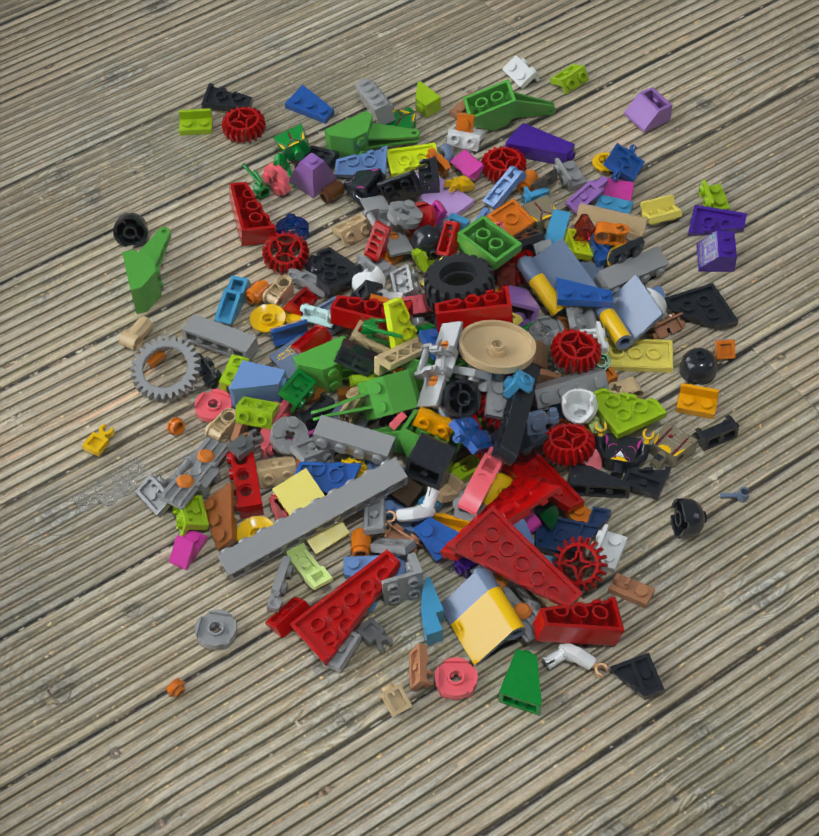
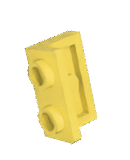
[640,195,682,225]

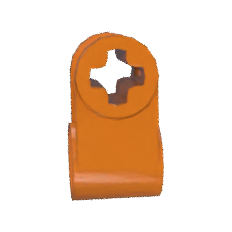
[594,221,630,246]

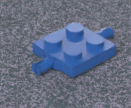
[603,143,645,182]
[448,417,494,455]

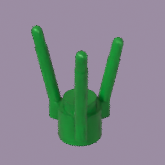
[267,153,296,189]
[242,163,270,199]
[361,317,403,347]

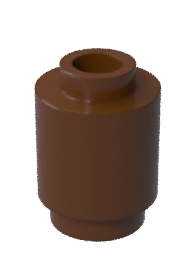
[319,180,345,204]

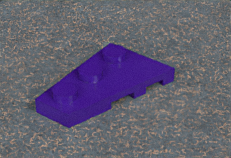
[688,205,747,237]

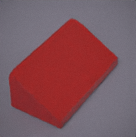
[282,286,318,316]
[290,324,332,354]
[265,596,310,638]

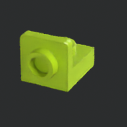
[411,248,435,273]

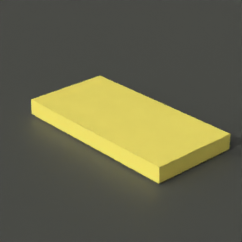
[598,338,673,373]
[272,468,350,555]

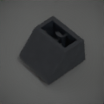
[377,169,422,205]
[404,433,458,490]

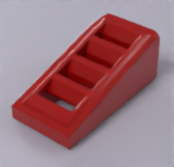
[364,220,391,262]
[435,220,460,257]

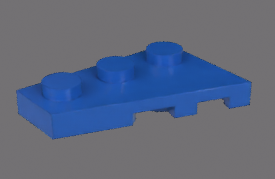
[285,84,334,124]
[555,277,613,308]
[294,462,362,493]

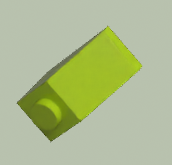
[415,81,441,118]

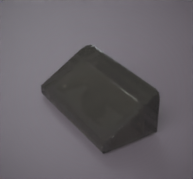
[531,169,558,188]

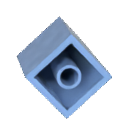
[229,360,288,410]

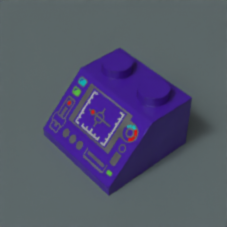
[696,231,737,272]

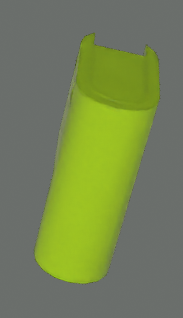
[349,374,380,387]

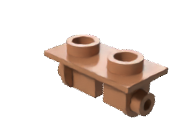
[646,312,685,340]
[382,522,424,555]

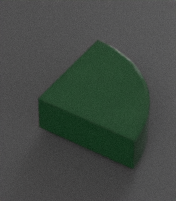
[538,505,559,531]

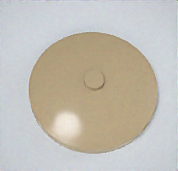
[458,320,536,374]

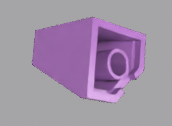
[289,153,337,199]
[508,285,540,328]

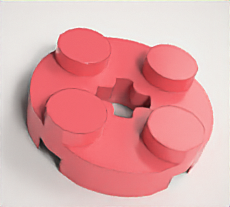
[262,163,292,196]
[195,389,233,423]
[434,657,478,700]

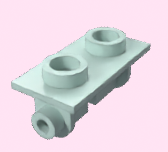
[300,303,334,329]

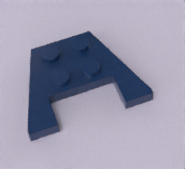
[535,501,612,558]

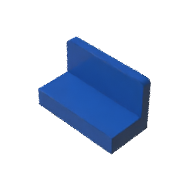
[269,319,308,347]

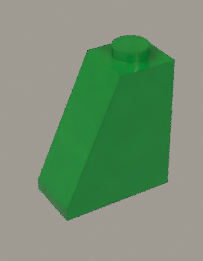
[499,649,542,716]

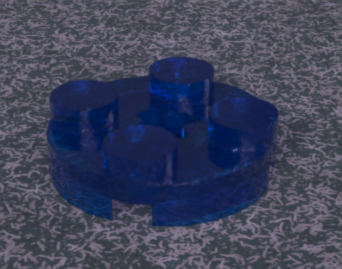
[275,213,309,241]

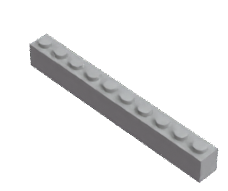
[217,457,408,582]

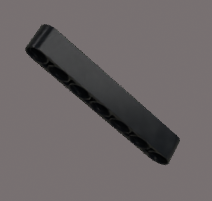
[492,363,541,466]

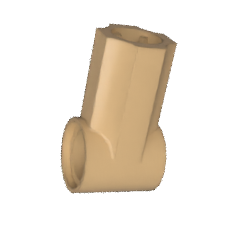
[119,316,154,351]
[338,386,363,424]

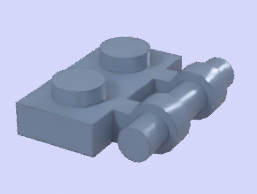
[525,407,560,449]

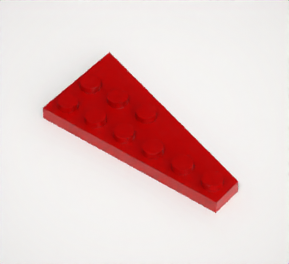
[466,436,585,513]
[440,478,564,561]
[448,505,583,606]
[289,549,401,666]

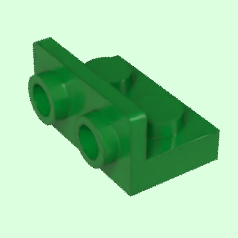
[278,368,317,413]

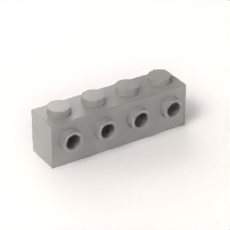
[355,78,396,125]
[594,246,669,296]
[182,314,259,362]
[531,367,609,410]
[313,415,396,465]

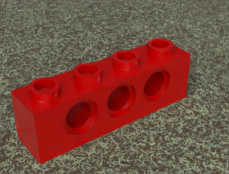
[226,451,264,519]

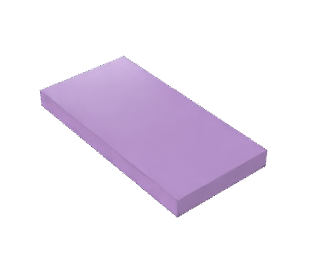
[414,173,474,218]

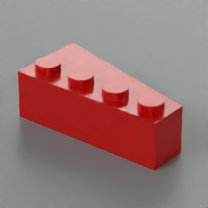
[229,182,276,246]
[435,285,513,333]
[330,295,413,331]
[532,597,625,646]

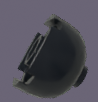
[113,212,148,248]
[410,224,443,258]
[680,348,718,385]
[441,379,481,418]
[671,498,707,539]

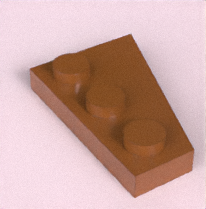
[204,481,237,551]

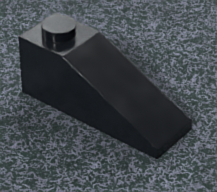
[569,464,630,499]

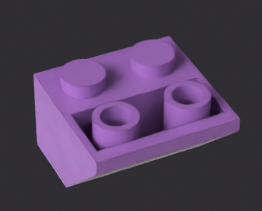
[624,87,672,132]

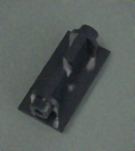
[198,353,222,389]

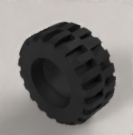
[424,253,495,312]

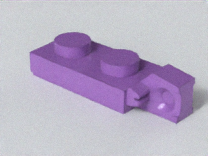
[565,175,608,215]

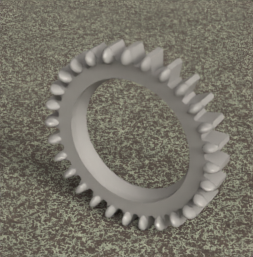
[130,335,202,403]

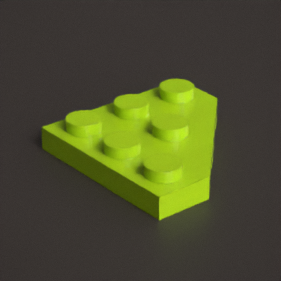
[593,388,667,439]

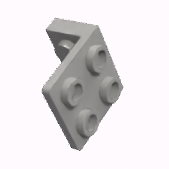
[381,552,424,605]

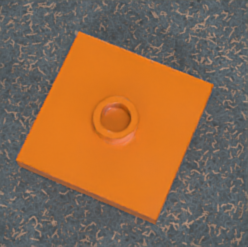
[486,198,536,236]

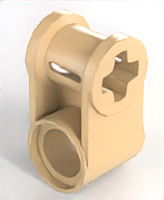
[262,275,294,308]
[608,377,644,399]
[204,408,236,444]

